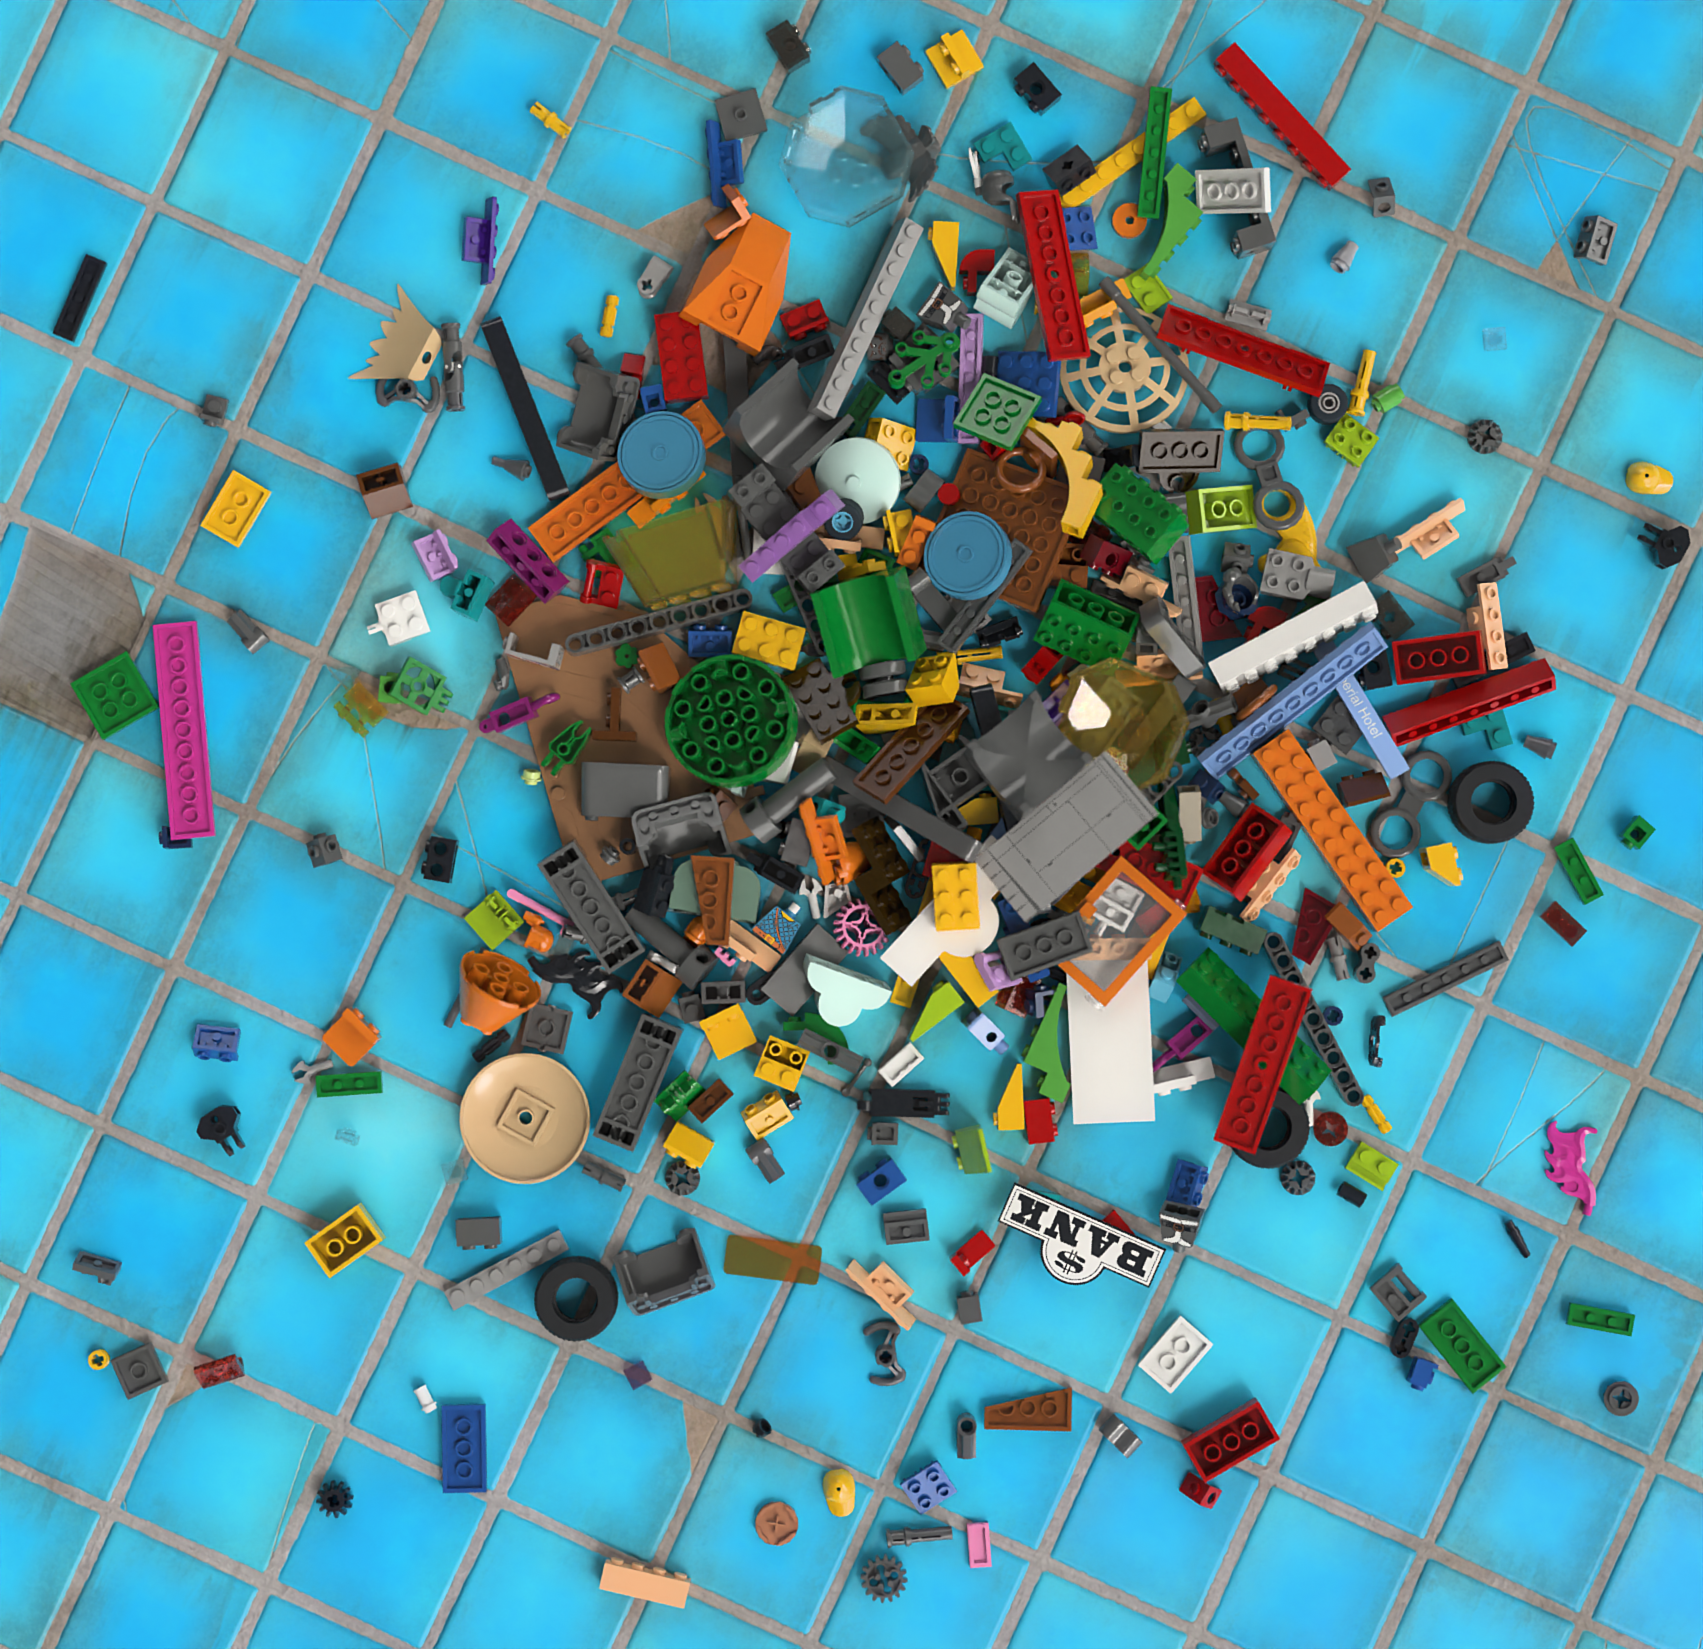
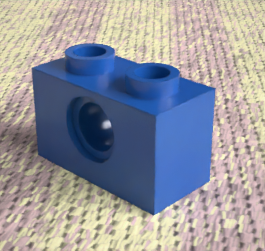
[856,1158,907,1206]

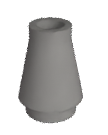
[1330,241,1359,274]

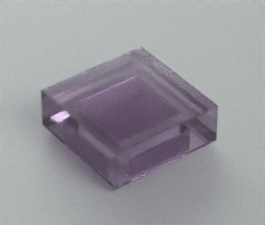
[623,1360,653,1390]

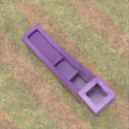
[739,489,845,583]

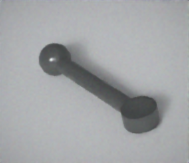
[842,1058,872,1097]

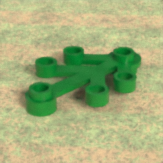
[888,330,960,389]

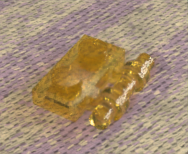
[333,681,390,738]

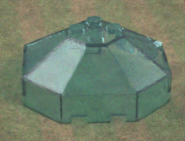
[779,85,915,228]

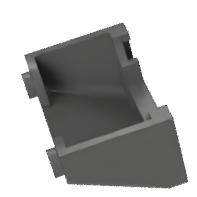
[556,362,640,462]
[581,762,671,821]
[632,792,732,869]
[613,1228,715,1316]

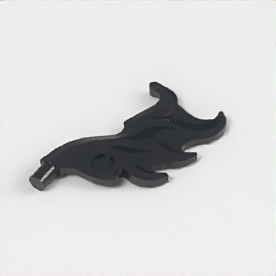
[527,951,623,1019]

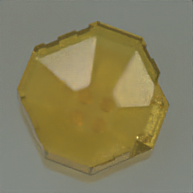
[1058,657,1190,791]

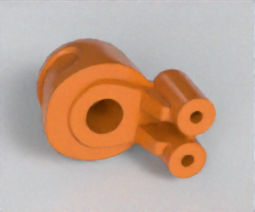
[523,910,554,952]
[683,916,706,948]

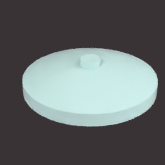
[815,437,901,524]

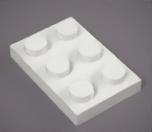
[1138,1315,1214,1394]

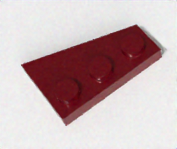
[1195,575,1243,643]
[1291,887,1335,966]

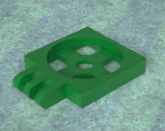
[388,656,453,716]

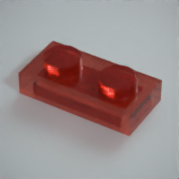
[1539,901,1587,947]

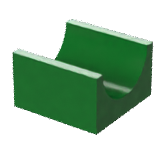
[811,565,927,679]

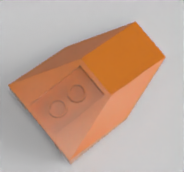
[678,213,791,357]

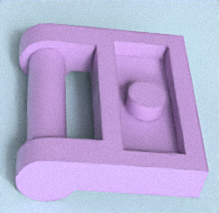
[974,950,1023,991]

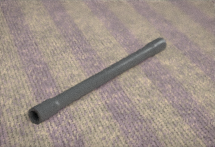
[1099,277,1223,414]

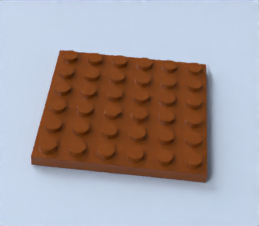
[918,448,1070,614]

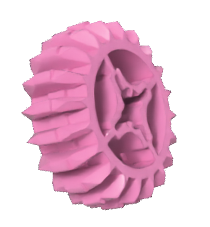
[833,899,890,957]

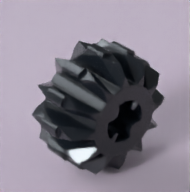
[316,1480,354,1518]

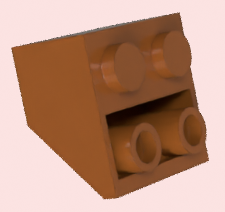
[1048,543,1088,589]
[637,642,681,694]
[622,958,683,1018]

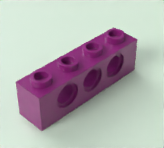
[486,518,570,604]

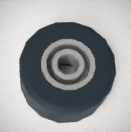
[1307,384,1348,425]

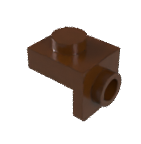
[703,785,738,821]

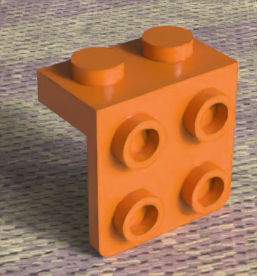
[704,184,751,240]
[322,1007,382,1067]

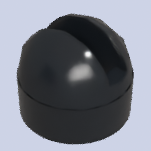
[752,1418,772,1438]

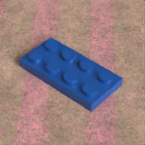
[441,1404,487,1493]

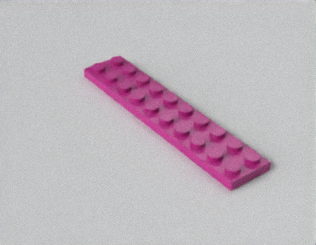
[153,621,216,840]

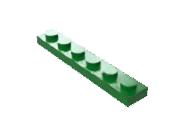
[1136,86,1172,220]

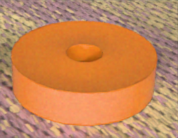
[1112,203,1147,239]

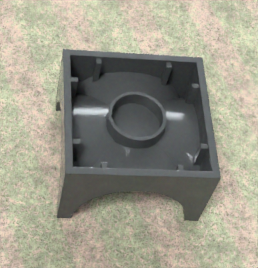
[963,690,1092,822]

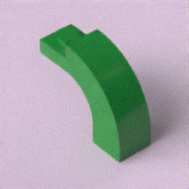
[833,728,882,765]
[783,1012,849,1064]

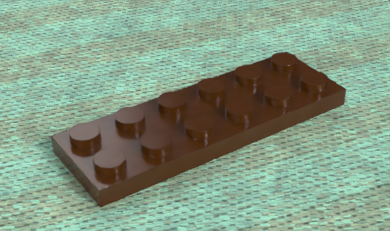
[852,699,970,805]

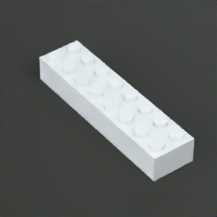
[1208,581,1378,694]

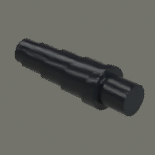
[1504,1219,1530,1258]

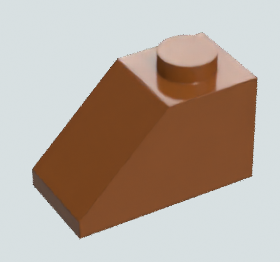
[1324,901,1373,951]

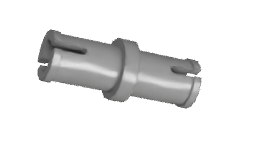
[1327,936,1350,981]

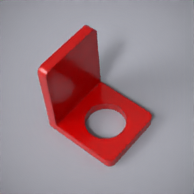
[1179,1472,1222,1509]

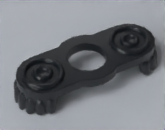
[1368,1015,1386,1067]

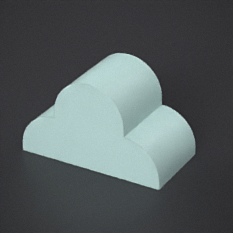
[973,248,1034,329]
[803,953,892,1026]

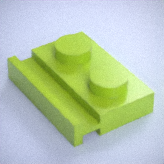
[1124,263,1173,314]
[1344,1141,1399,1191]

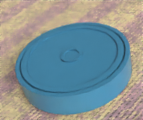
[617,411,706,499]
[924,511,1012,600]

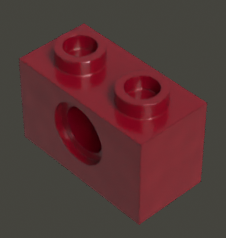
[1080,534,1133,576]

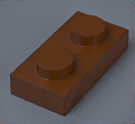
[687,1078,734,1123]

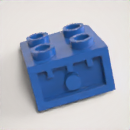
[915,395,960,443]

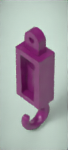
[479,693,560,733]
[1152,1016,1213,1072]

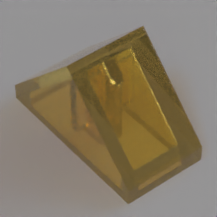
[1070,253,1090,297]

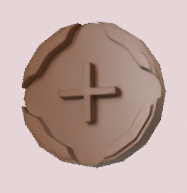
[755,1501,798,1546]

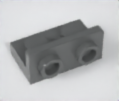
[1574,215,1618,266]

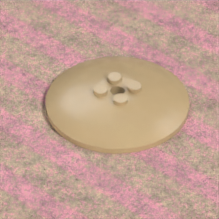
[459,1053,590,1184]

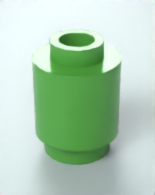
[1371,383,1405,414]

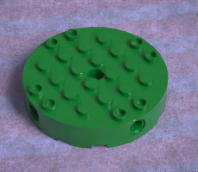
[665,654,798,788]

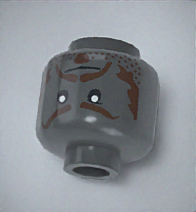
[866,333,893,361]

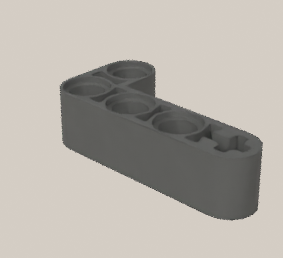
[908,567,973,638]
[1139,596,1206,679]

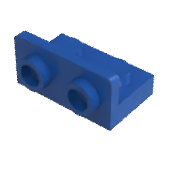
[688,624,732,657]
[192,1024,241,1062]
[1166,1159,1209,1207]

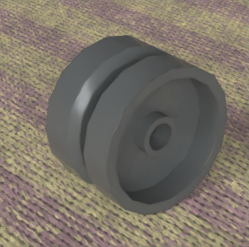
[858,660,908,699]

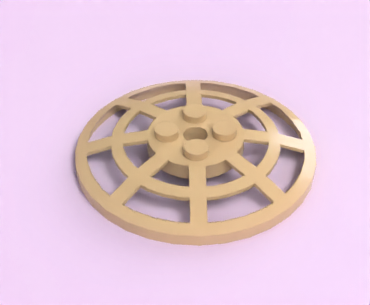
[1060,307,1189,434]

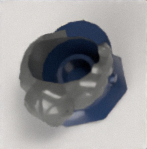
[1215,567,1259,620]

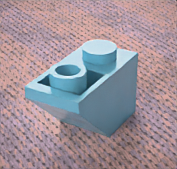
[1149,950,1183,1003]

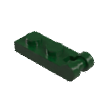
[843,380,886,438]

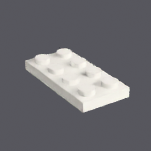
[1195,167,1271,214]

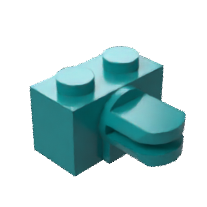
[440,569,495,622]

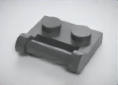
[1369,1263,1427,1322]

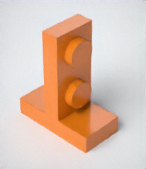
[896,514,937,571]

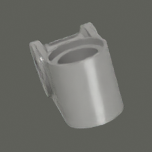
[637,256,674,299]

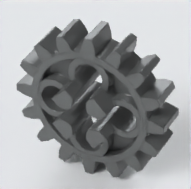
[860,1554,908,1603]

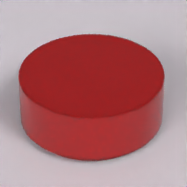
[938,483,960,506]

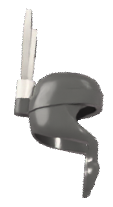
[969,147,1020,224]

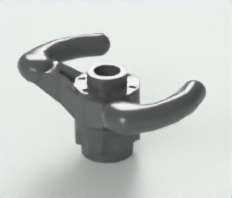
[376,377,440,413]
[863,1321,906,1386]

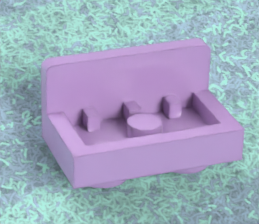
[411,529,458,582]

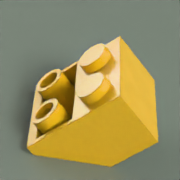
[905,653,959,707]
[1419,842,1463,886]
[754,1035,810,1092]
[663,1121,715,1169]

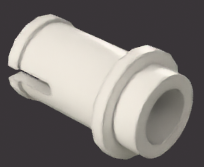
[413,1384,437,1414]

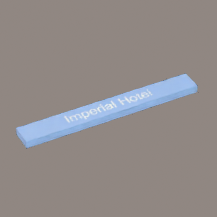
[1313,641,1410,780]

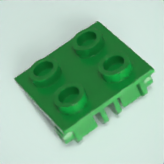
[654,1070,706,1122]

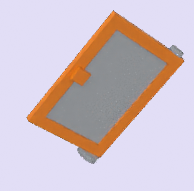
[1057,855,1188,1011]

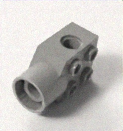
[1259,548,1336,602]

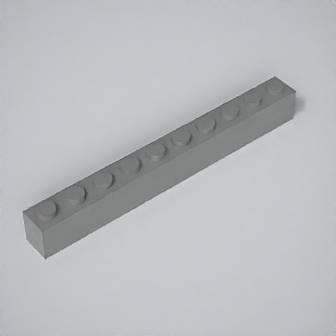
[807,217,924,421]

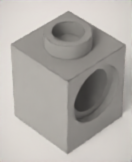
[1304,738,1338,772]

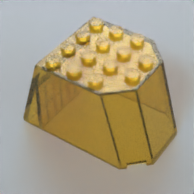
[602,499,737,611]

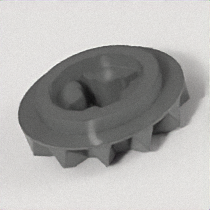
[1468,419,1503,454]
[1189,727,1221,758]
[665,1161,700,1196]
[1281,1161,1316,1195]
[1603,1381,1639,1416]

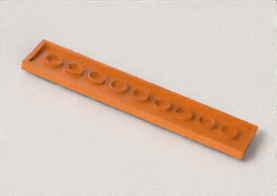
[528,400,726,563]

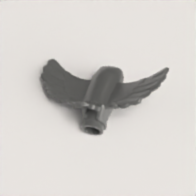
[860,115,941,203]

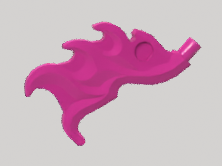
[1544,1120,1598,1216]

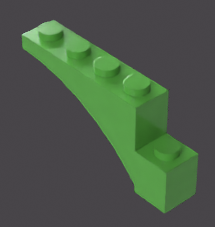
[1139,163,1203,281]
[1021,982,1071,1103]

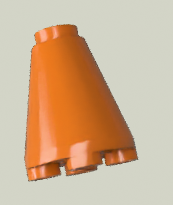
[831,841,872,886]

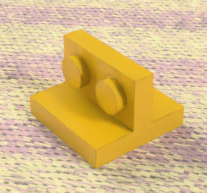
[925,29,984,90]

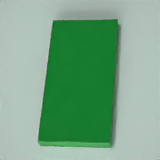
[1418,1298,1506,1394]

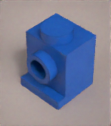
[640,384,667,414]
[1406,1355,1439,1391]

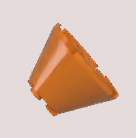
[459,950,541,1035]

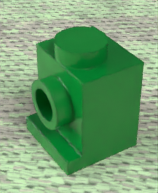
[1619,815,1656,850]

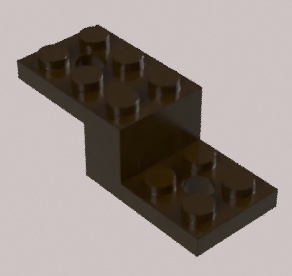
[851,816,913,936]

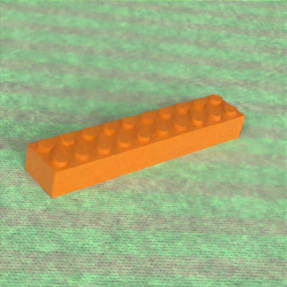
[1250,729,1413,932]

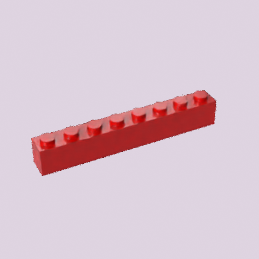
[1213,42,1351,191]
[1382,658,1556,747]

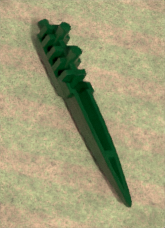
[1152,737,1188,890]

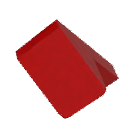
[620,353,646,399]

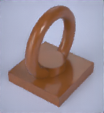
[994,427,1058,493]
[1232,677,1278,722]

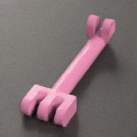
[507,889,574,935]

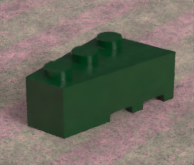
[1196,905,1268,957]

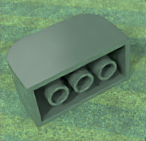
[669,860,761,924]

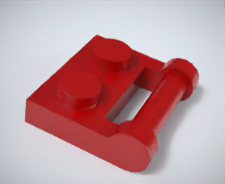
[579,559,626,609]

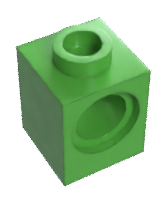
[378,672,404,705]

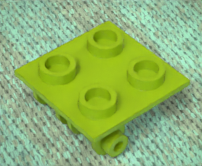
[1323,413,1379,468]
[464,890,525,951]

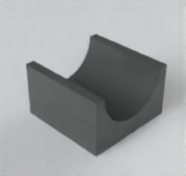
[722,358,855,492]

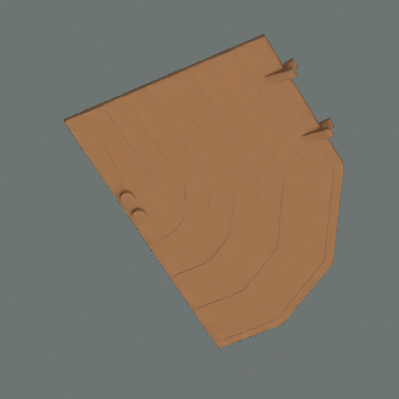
[495,595,765,881]

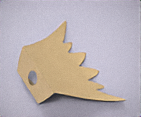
[348,284,442,381]

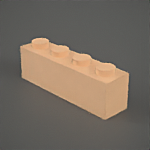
[599,1557,691,1609]

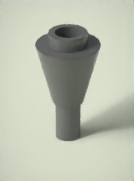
[492,456,532,481]

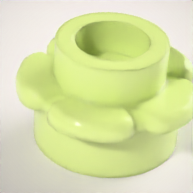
[521,769,542,785]

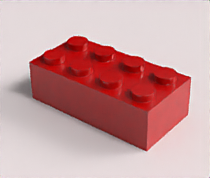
[654,312,709,404]
[1392,630,1487,685]
[1202,803,1293,902]
[1181,1398,1280,1483]

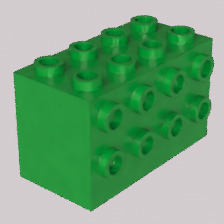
[1093,463,1190,565]
[1033,578,1140,676]

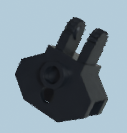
[1637,523,1691,570]
[196,1105,246,1157]

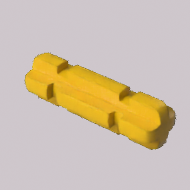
[600,295,619,338]
[1361,1094,1392,1134]

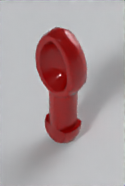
[1045,411,1086,426]

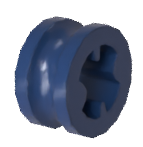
[909,454,929,475]
[1322,1006,1343,1026]

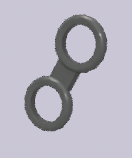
[1233,428,1305,531]
[1370,750,1452,858]

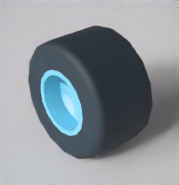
[824,498,864,540]

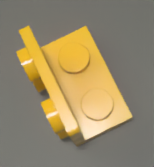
[864,418,916,471]
[882,509,913,557]
[699,1003,757,1060]

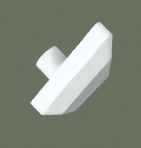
[823,883,852,918]

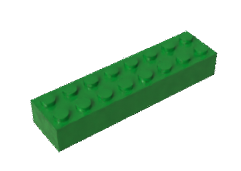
[1176,947,1332,1105]

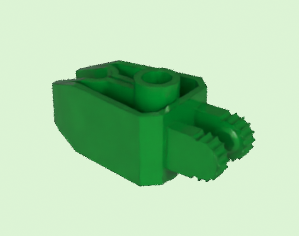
[540,720,592,776]

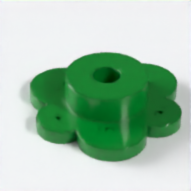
[615,643,639,668]

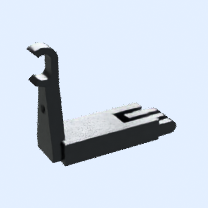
[857,1088,950,1118]

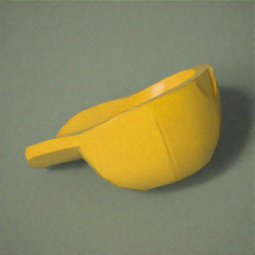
[1625,462,1673,494]
[822,1469,855,1517]

